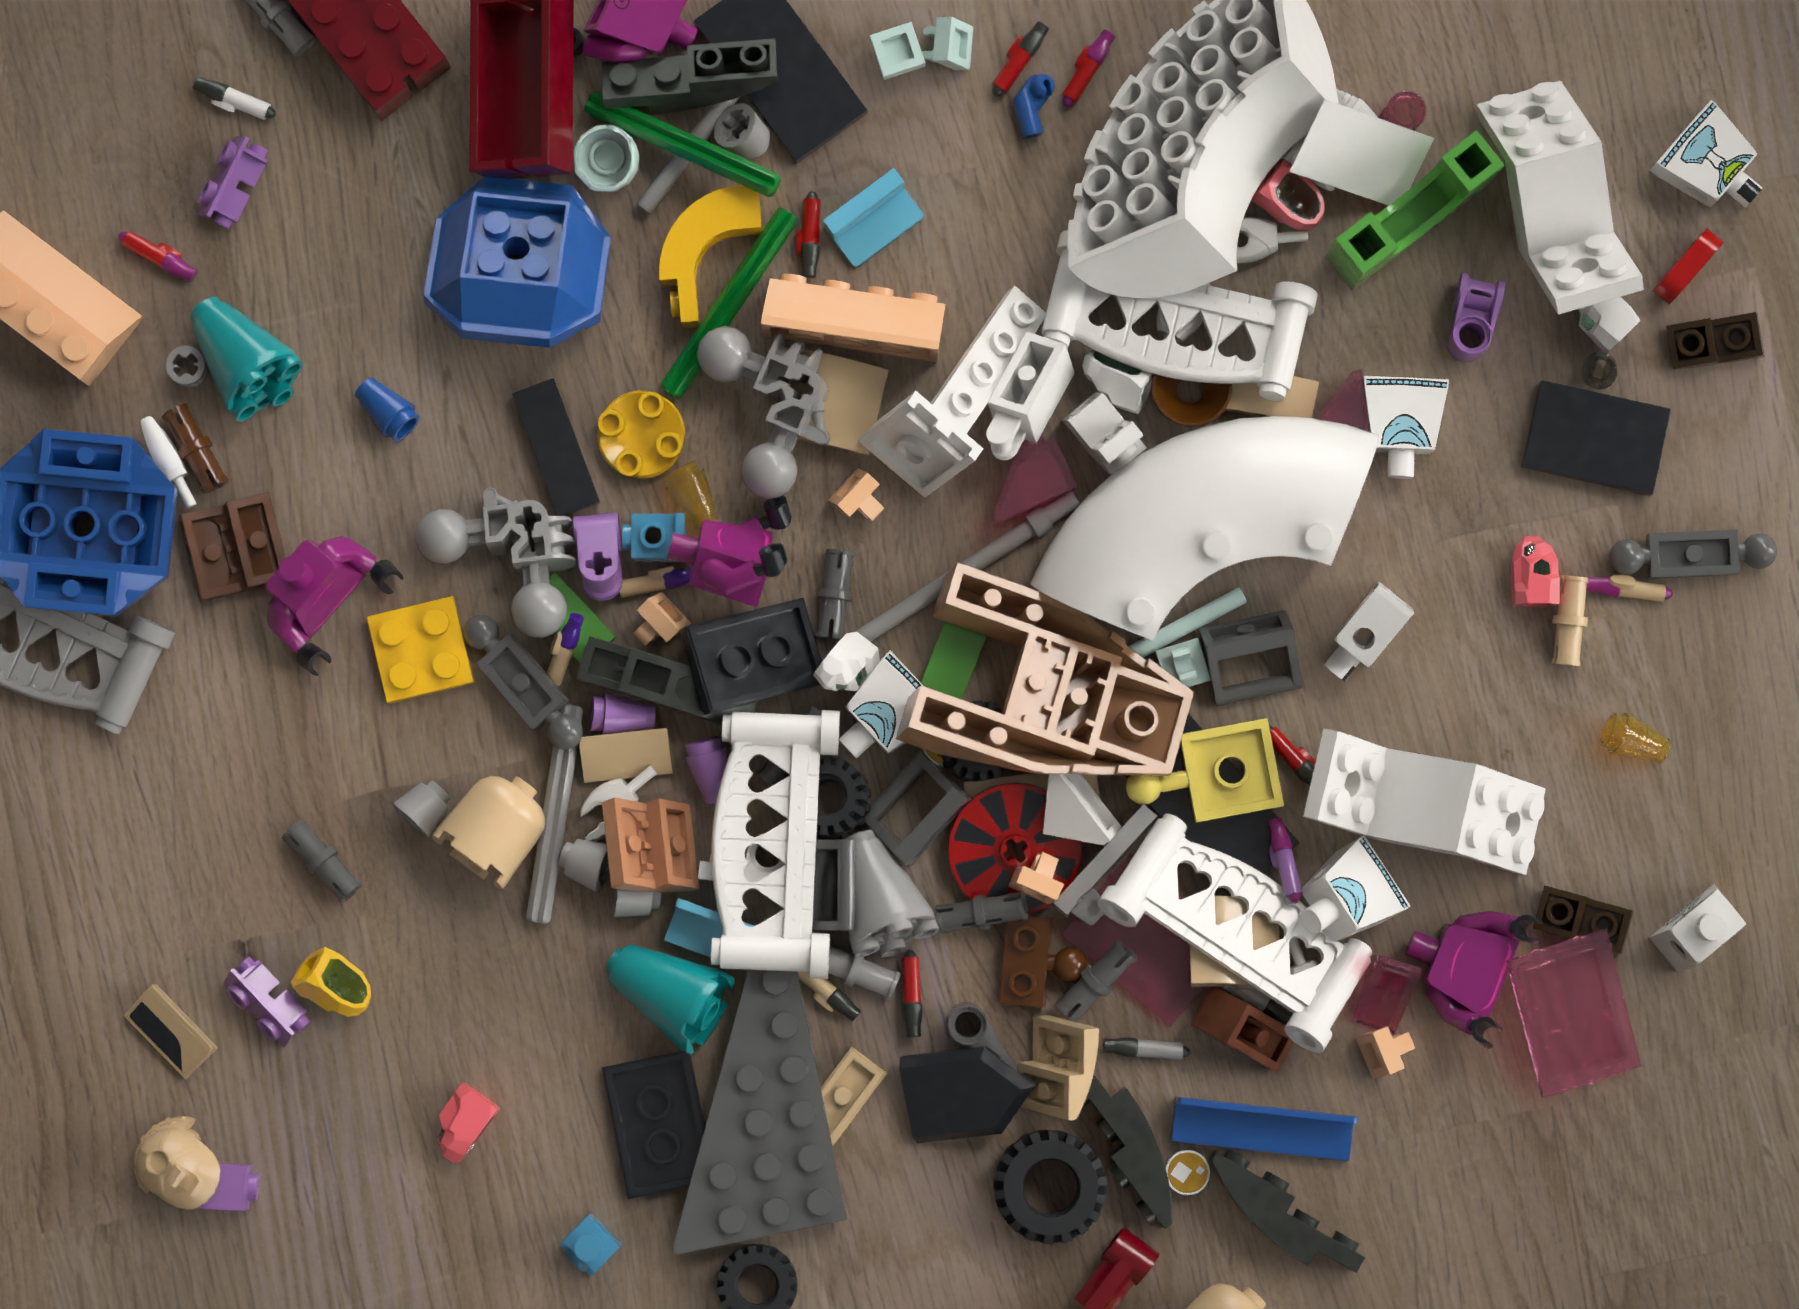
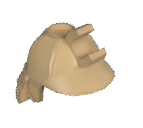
[133,1116,220,1210]

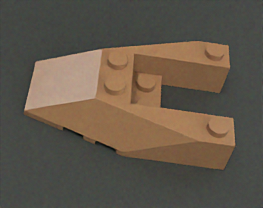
[895,562,1194,776]

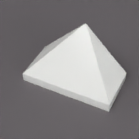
[1043,774,1122,845]

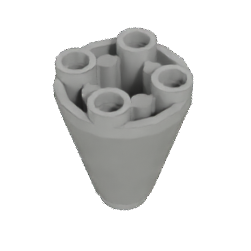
[845,830,939,958]

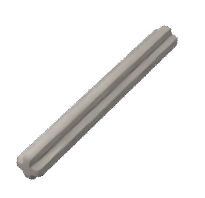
[526,704,583,924]

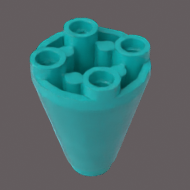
[190,297,303,422]

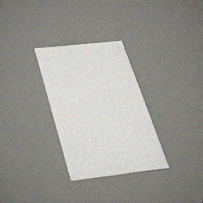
[1289,99,1434,205]

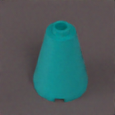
[606,944,735,1054]

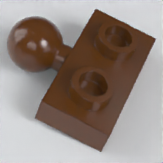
[999,916,1088,1008]

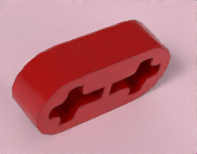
[1652,228,1724,305]

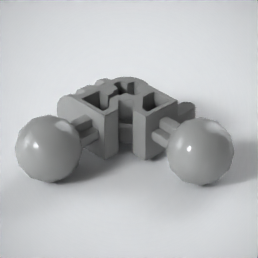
[697,326,830,499]
[415,487,577,638]

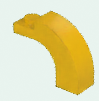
[659,185,762,329]

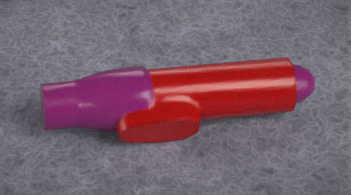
[1062,29,1116,107]
[118,231,198,283]

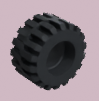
[993,1129,1107,1245]

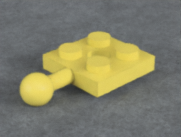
[1126,718,1284,823]

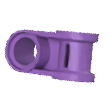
[1447,272,1505,362]
[573,512,623,601]

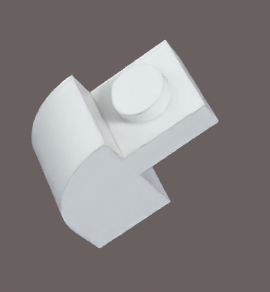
[1062,392,1147,475]

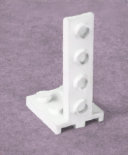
[858,286,1046,498]

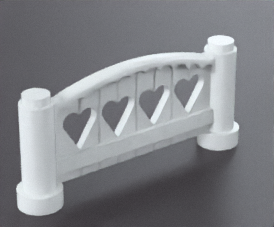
[1041,230,1318,401]
[711,710,840,979]
[1097,814,1372,1053]

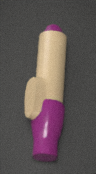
[1586,575,1673,602]

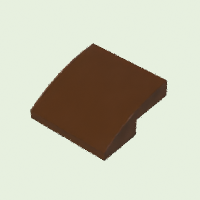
[178,492,286,602]

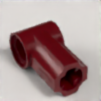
[1074,1227,1160,1309]

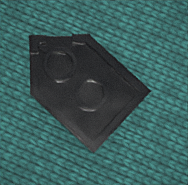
[899,1046,1037,1143]

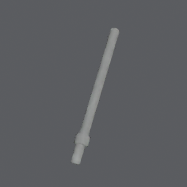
[855,491,1080,642]

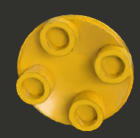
[597,390,685,479]

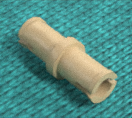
[1552,575,1588,666]

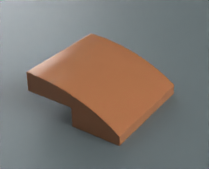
[602,797,700,892]

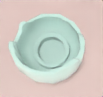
[573,125,640,192]

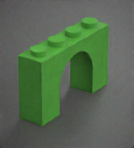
[1325,130,1504,291]

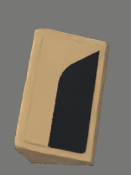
[124,984,218,1079]

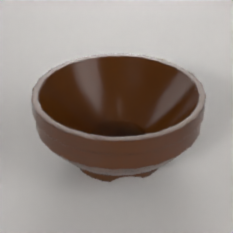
[1152,347,1232,427]

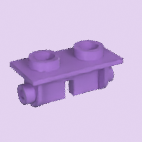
[197,136,268,229]
[224,956,311,1047]

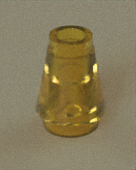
[664,460,719,529]
[1600,713,1671,764]

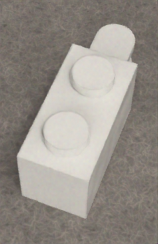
[986,332,1074,460]

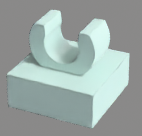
[922,17,973,70]
[870,22,925,80]
[1155,638,1211,688]

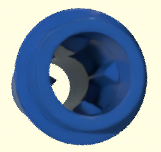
[355,377,420,441]

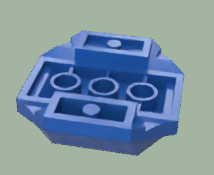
[423,177,611,348]
[0,429,178,616]

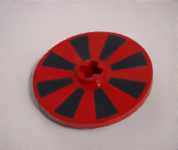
[948,782,1082,914]

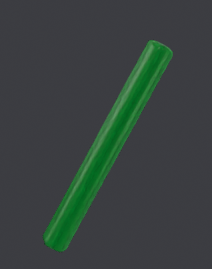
[584,92,781,197]
[661,208,797,399]

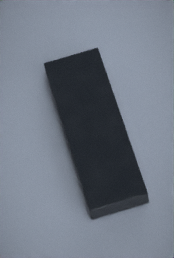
[512,378,601,516]

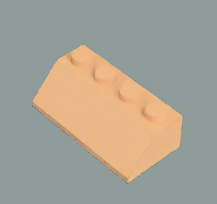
[0,210,144,387]
[761,273,945,362]

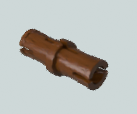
[162,403,229,494]

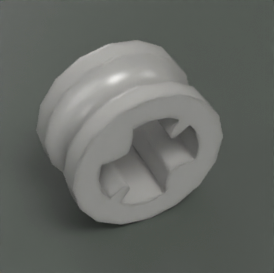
[166,345,208,388]

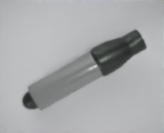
[1102,1037,1190,1060]

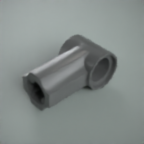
[946,1002,1018,1072]

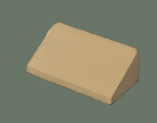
[579,728,673,783]

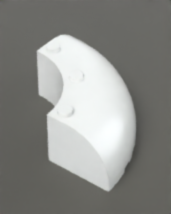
[1067,0,1338,298]
[1030,416,1379,640]

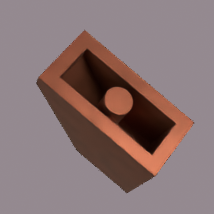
[1191,987,1294,1073]

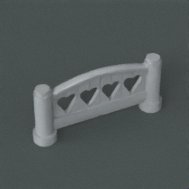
[0,576,176,734]

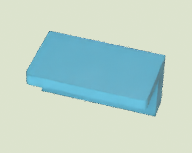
[823,168,924,268]
[664,898,754,971]

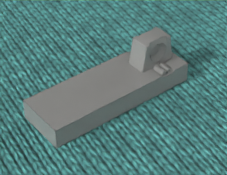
[1054,804,1157,927]

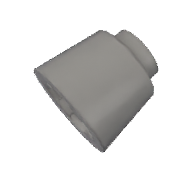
[714,103,770,159]
[392,780,451,838]
[558,839,609,892]
[613,889,661,918]

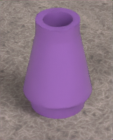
[590,692,655,735]
[684,736,727,804]

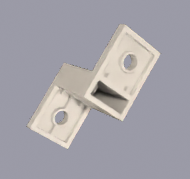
[1477,81,1644,314]
[1303,729,1546,875]

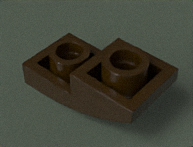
[1666,312,1765,370]
[1533,885,1634,954]

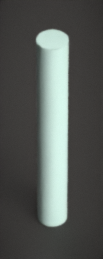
[1128,587,1247,658]

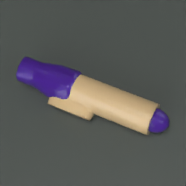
[616,565,691,598]
[547,613,584,686]

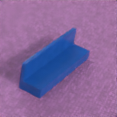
[1171,1096,1358,1161]

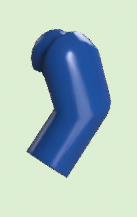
[1013,74,1055,139]

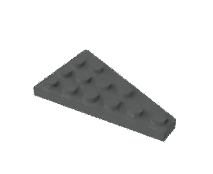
[673,970,847,1255]

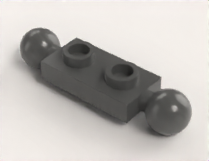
[1609,529,1777,579]
[463,615,583,750]

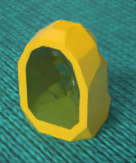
[291,947,371,1017]

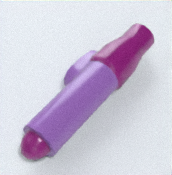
[1268,817,1303,904]

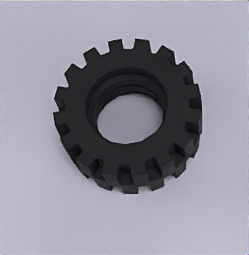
[717,1244,798,1309]

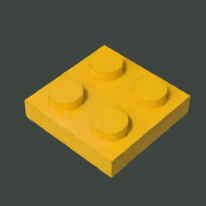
[367,596,475,704]

